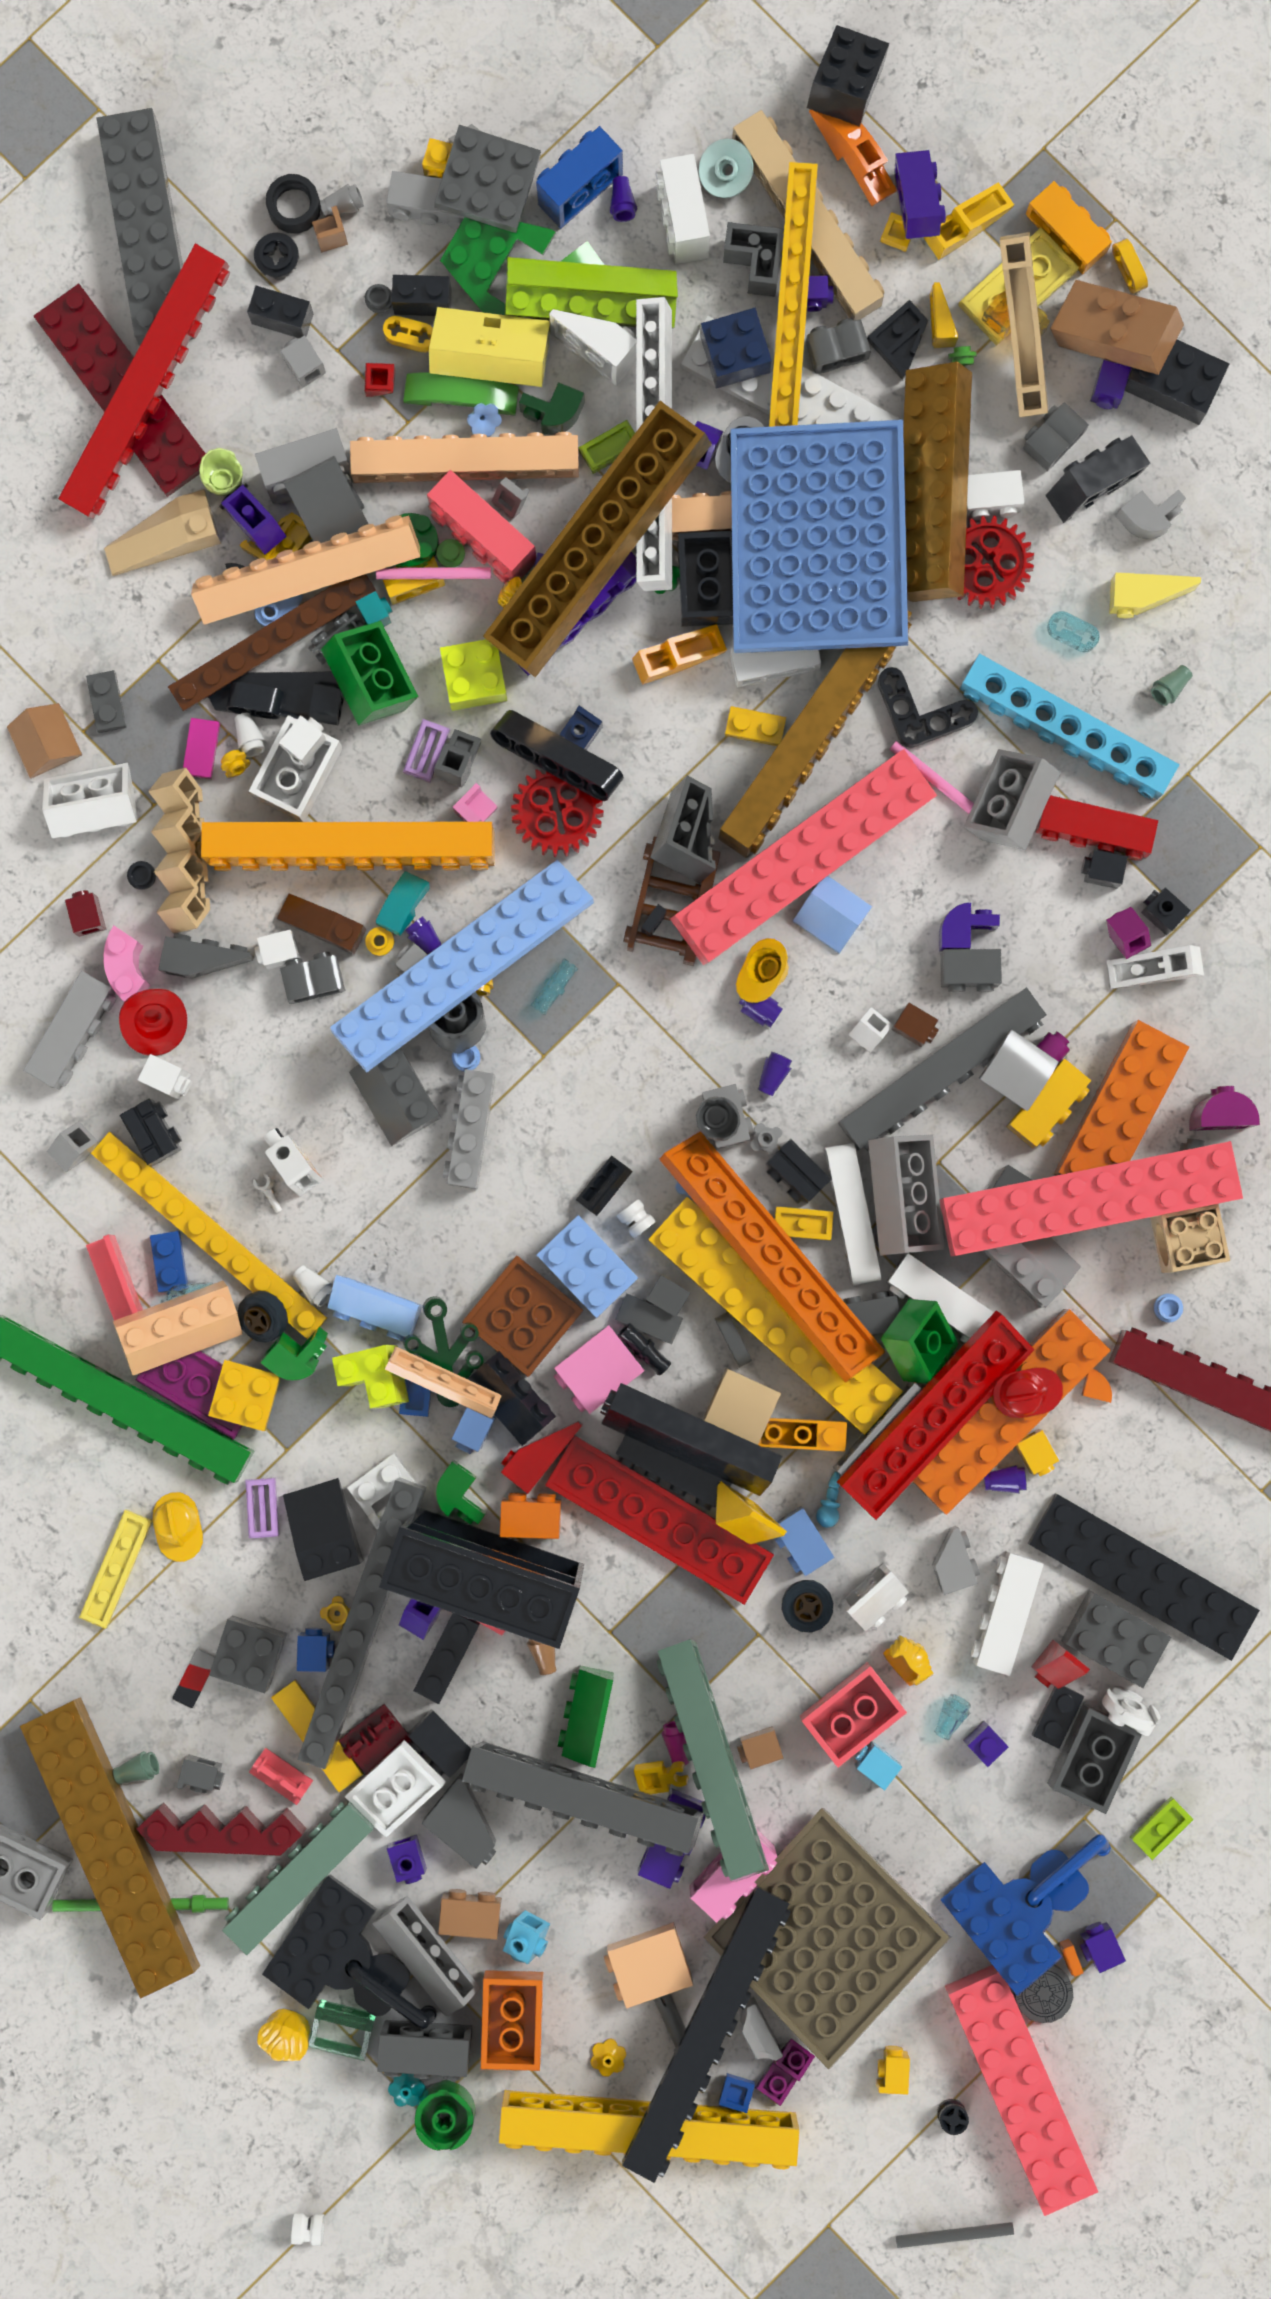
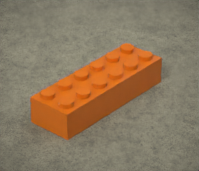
[1053,1020,1189,1176]

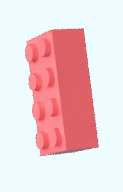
[427,470,536,584]

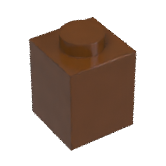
[892,1002,939,1047]

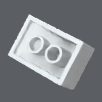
[549,309,636,386]
[840,1564,909,1631]

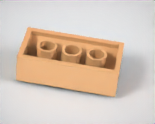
[113,1281,243,1376]

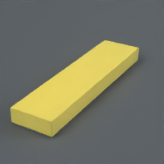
[79,1509,153,1629]

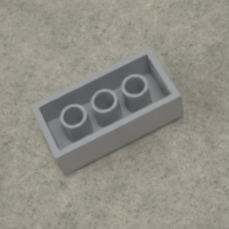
[868,1134,945,1256]

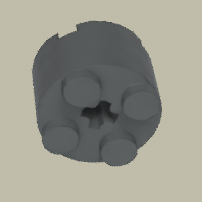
[428,992,487,1054]

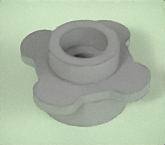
[750,1123,782,1155]

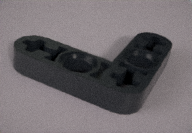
[878,667,978,748]

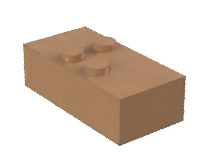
[1050,280,1184,375]

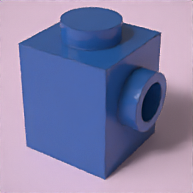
[297,1627,335,1672]

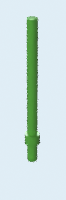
[52,1895,229,1913]

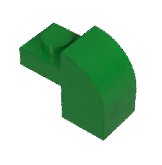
[260,1326,328,1380]
[436,1460,487,1524]

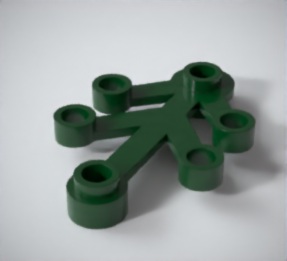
[403,1296,484,1407]

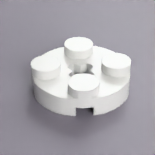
[1102,1687,1161,1736]

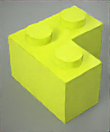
[332,1345,409,1409]

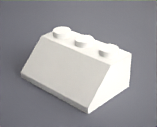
[42,763,137,838]

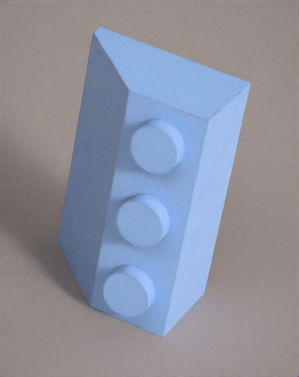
[327,1275,423,1341]

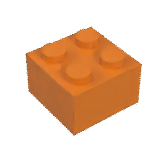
[500,1492,562,1539]

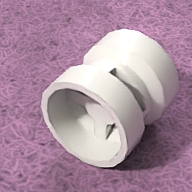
[617,1199,656,1239]
[291,2213,325,2246]

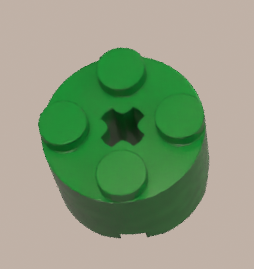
[415,2080,476,2151]

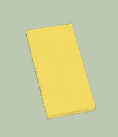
[958,227,1080,346]

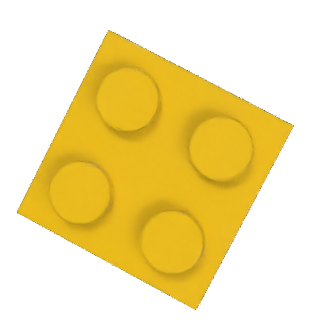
[208,1360,281,1431]

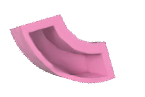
[104,925,151,1002]

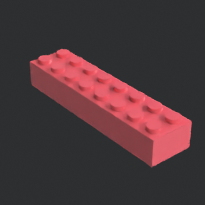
[945,1965,1098,2216]

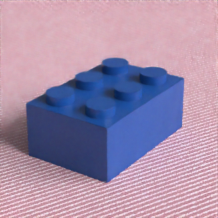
[536,126,623,229]

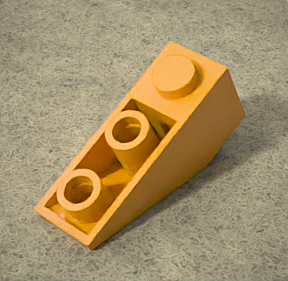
[758,1418,847,1452]

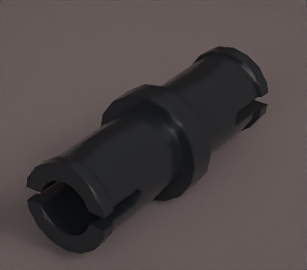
[618,1323,671,1376]

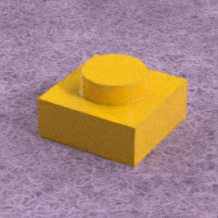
[880,212,911,252]

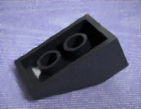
[283,1478,364,1581]

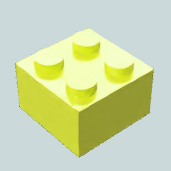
[440,639,508,711]

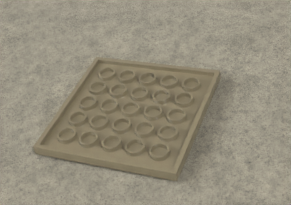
[704,1808,951,2070]

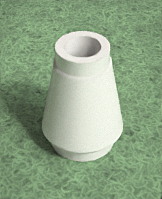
[234,713,266,758]
[292,1265,332,1307]

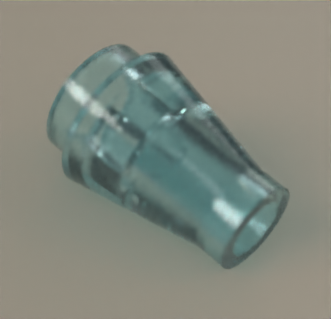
[934,1694,971,1740]

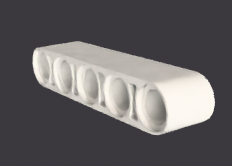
[825,1142,881,1286]

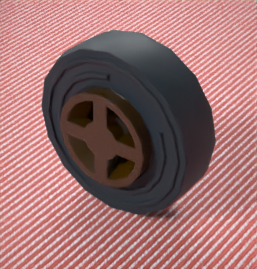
[237,1291,288,1343]
[781,1580,834,1633]

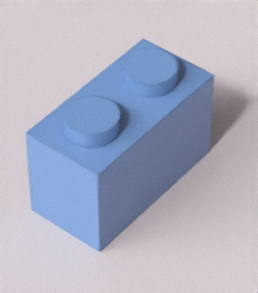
[452,1407,496,1454]
[774,1506,835,1576]

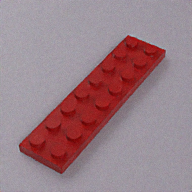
[837,1310,1035,1520]
[545,1435,774,1605]

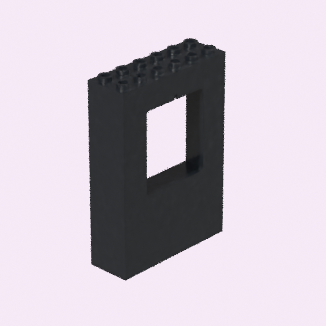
[379,1508,585,1649]

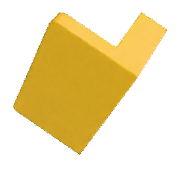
[382,555,445,605]

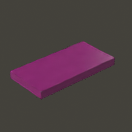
[135,1351,243,1439]

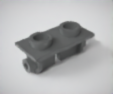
[308,612,364,665]

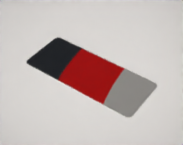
[172,1649,215,1708]

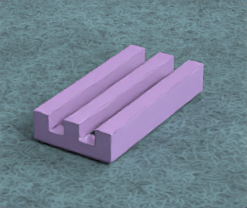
[403,719,450,783]
[245,1478,279,1538]

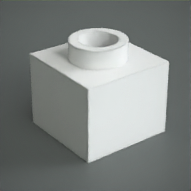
[849,1007,893,1053]

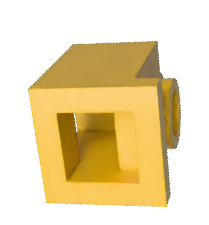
[876,2045,910,2095]

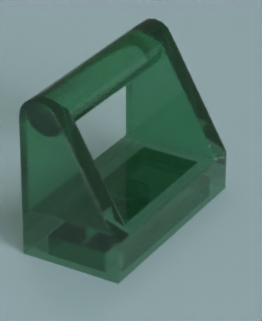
[308,1999,376,2061]

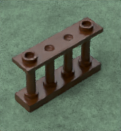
[623,836,721,966]

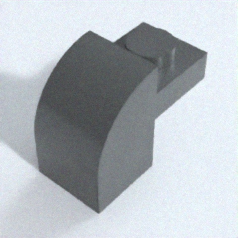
[434,729,481,788]

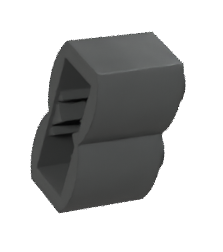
[805,318,871,374]
[1023,402,1089,471]
[280,952,346,1004]

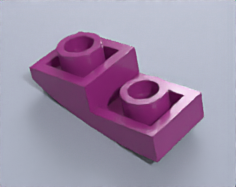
[755,2038,815,2106]

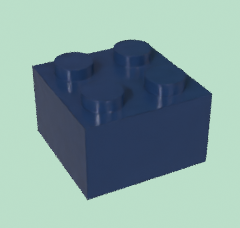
[700,307,772,389]

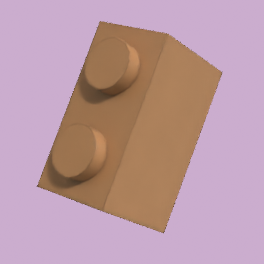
[438,1889,502,1940]

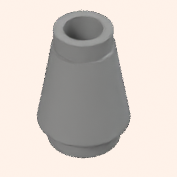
[320,184,364,217]

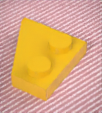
[239,512,312,560]

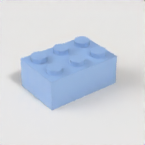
[537,1215,638,1318]

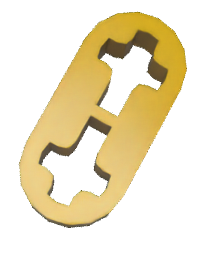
[1112,238,1148,294]
[383,316,433,353]

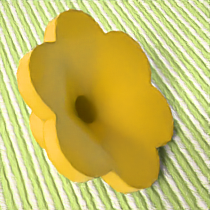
[590,2038,626,2077]

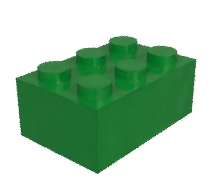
[321,621,419,726]

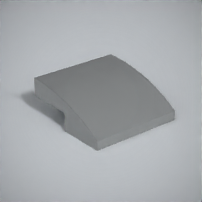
[979,1029,1058,1111]

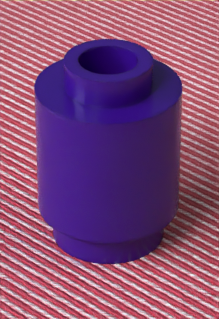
[739,997,783,1028]

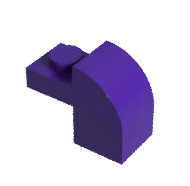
[939,903,1000,952]

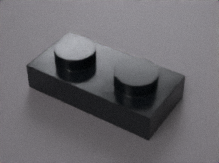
[1031,1686,1085,1749]

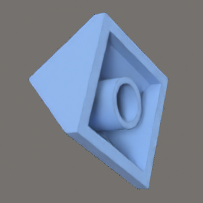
[793,876,872,954]

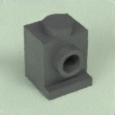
[176,1754,225,1793]

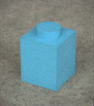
[855,1741,902,1791]

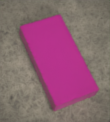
[183,718,220,779]

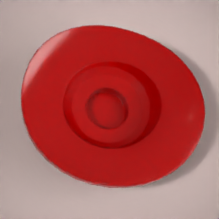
[119,989,188,1056]

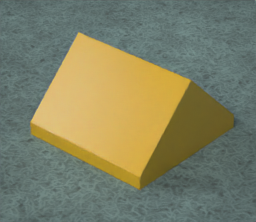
[716,1481,787,1544]

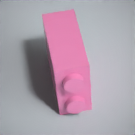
[553,1325,645,1414]

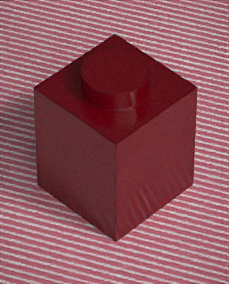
[65,890,107,937]

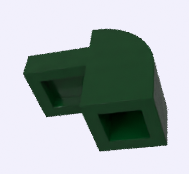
[519,382,585,435]

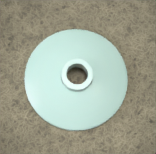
[699,139,753,198]

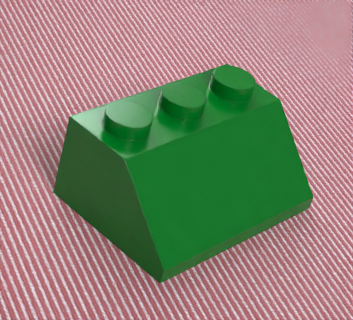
[557,1665,614,1768]

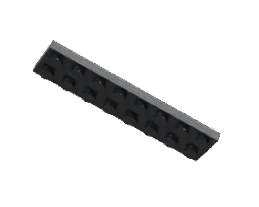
[1028,1494,1260,1661]

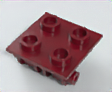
[339,1703,411,1775]

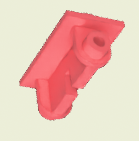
[249,1748,314,1805]

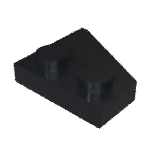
[867,300,929,380]

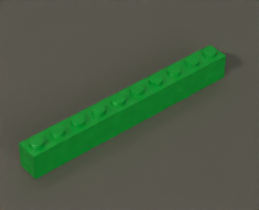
[0,1315,255,1485]

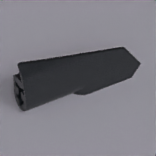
[208,671,344,726]

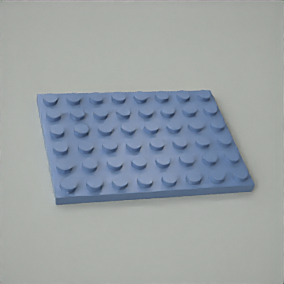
[731,420,908,653]

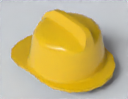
[736,938,789,1003]
[153,1492,203,1562]

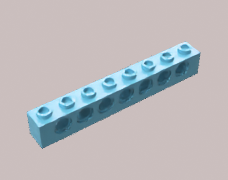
[959,653,1180,800]

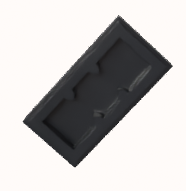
[576,1155,633,1216]

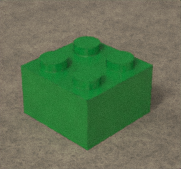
[881,1299,959,1384]

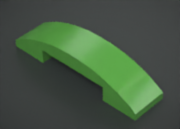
[403,372,519,416]

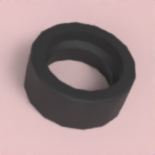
[266,174,321,234]

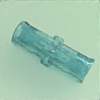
[531,959,578,1015]

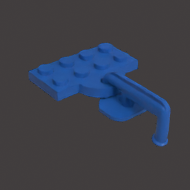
[941,1834,1111,1996]

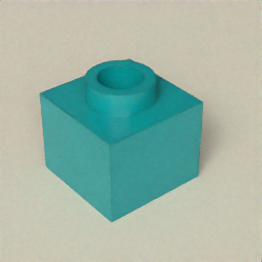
[356,591,393,627]

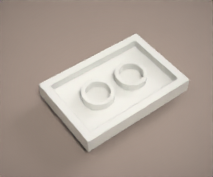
[345,1740,446,1838]

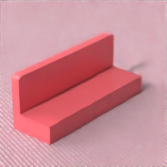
[86,1234,143,1321]

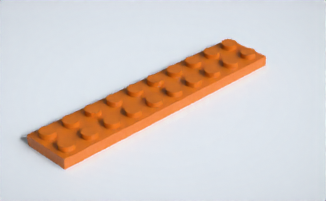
[659,1131,886,1383]

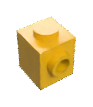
[422,138,453,179]

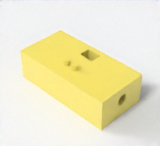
[429,307,550,387]

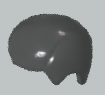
[696,1096,740,1141]

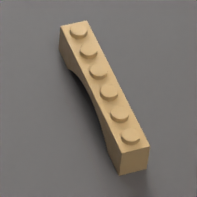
[1000,232,1048,417]

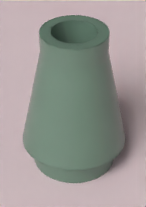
[1151,665,1193,706]
[113,1751,160,1785]

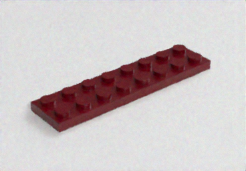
[33,283,206,497]

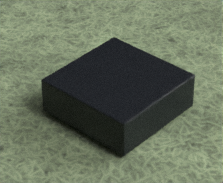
[641,904,667,937]

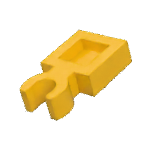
[634,1760,689,1794]

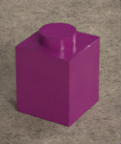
[1106,907,1152,959]

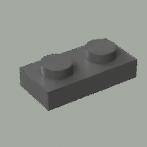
[86,670,127,733]

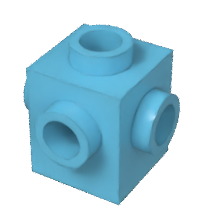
[503,1910,550,1964]

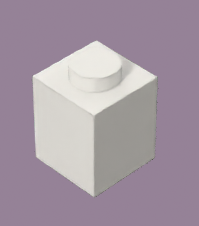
[279,715,326,766]
[254,929,300,969]

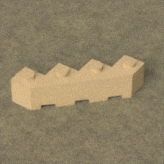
[148,768,210,933]

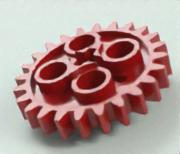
[958,516,1034,609]
[511,769,604,858]

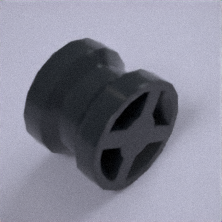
[937,2099,969,2135]

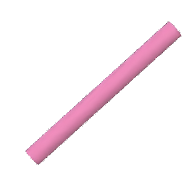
[376,567,491,579]
[889,741,974,814]

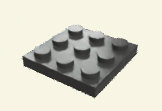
[434,125,541,233]

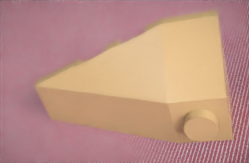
[104,489,221,576]

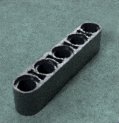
[490,710,624,801]

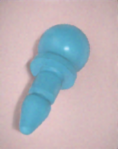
[816,1472,840,1528]

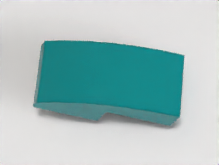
[376,871,430,936]

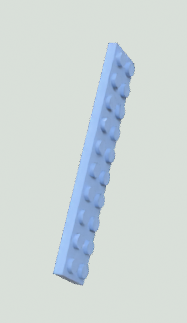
[330,859,594,1073]

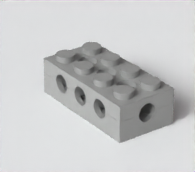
[0,1824,73,1920]

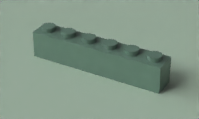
[222,1802,374,1956]

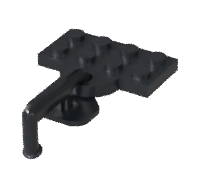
[262,1874,437,2029]

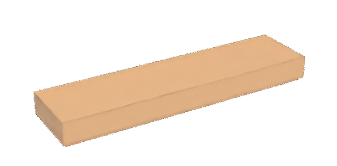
[385,1347,501,1418]

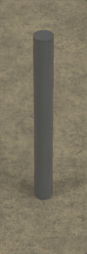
[896,2222,1014,2248]

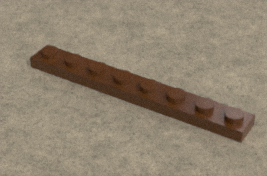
[168,574,377,712]

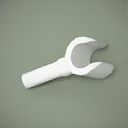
[253,1173,282,1213]

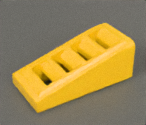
[929,282,958,348]

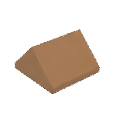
[7,703,82,779]

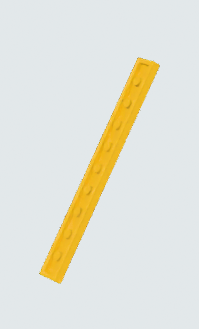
[769,162,818,427]
[91,1132,328,1339]

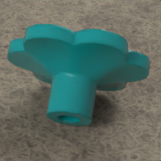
[388,2073,425,2107]

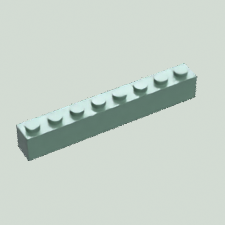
[657,1639,769,1882]

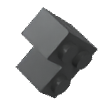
[723,222,784,297]

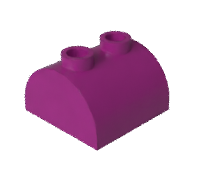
[1189,1086,1260,1131]

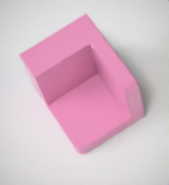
[452,783,497,822]

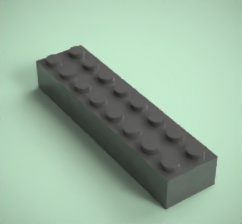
[96,108,194,346]
[462,1741,704,1856]

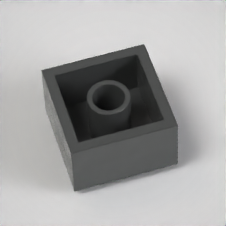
[209,1615,287,1694]

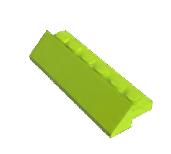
[505,257,678,329]

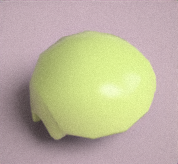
[199,448,243,496]

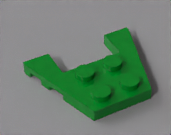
[440,217,556,315]

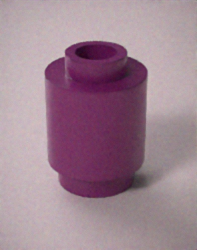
[1037,1031,1070,1065]

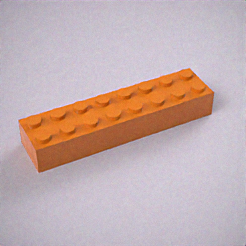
[912,1309,1111,1515]

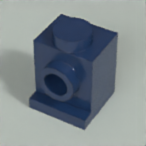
[560,705,603,750]

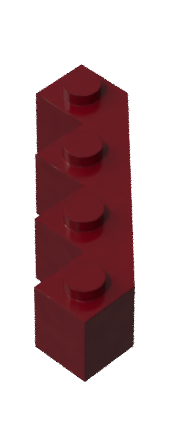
[136,1803,307,1856]

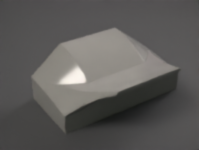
[740,1997,783,2061]

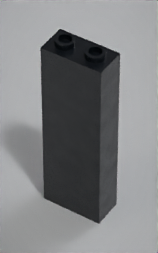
[600,1383,783,1496]

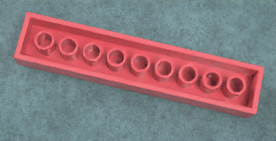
[670,749,937,965]
[939,1141,1243,1256]

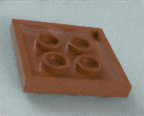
[462,1256,584,1377]

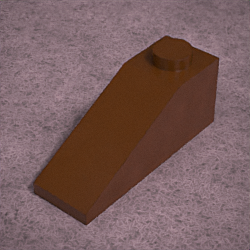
[277,893,366,955]

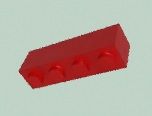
[1035,795,1159,861]

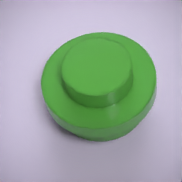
[948,346,977,366]
[437,539,465,567]

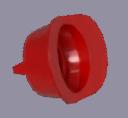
[993,1368,1063,1418]

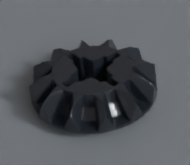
[254,233,299,279]

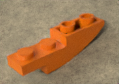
[809,109,897,206]

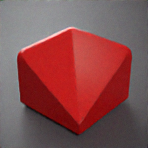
[364,363,395,397]

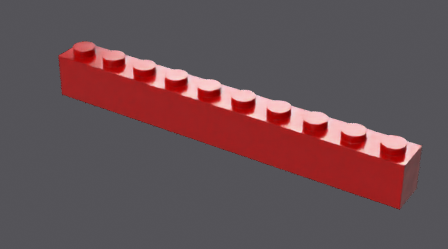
[58,243,230,519]

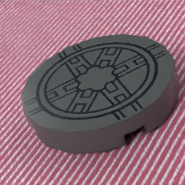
[1014,1965,1074,2023]

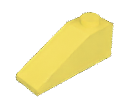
[1109,572,1201,618]

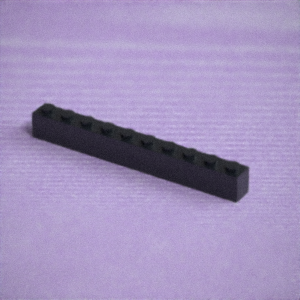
[622,1886,791,2183]

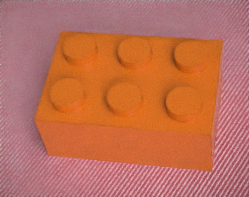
[481,1970,544,2071]

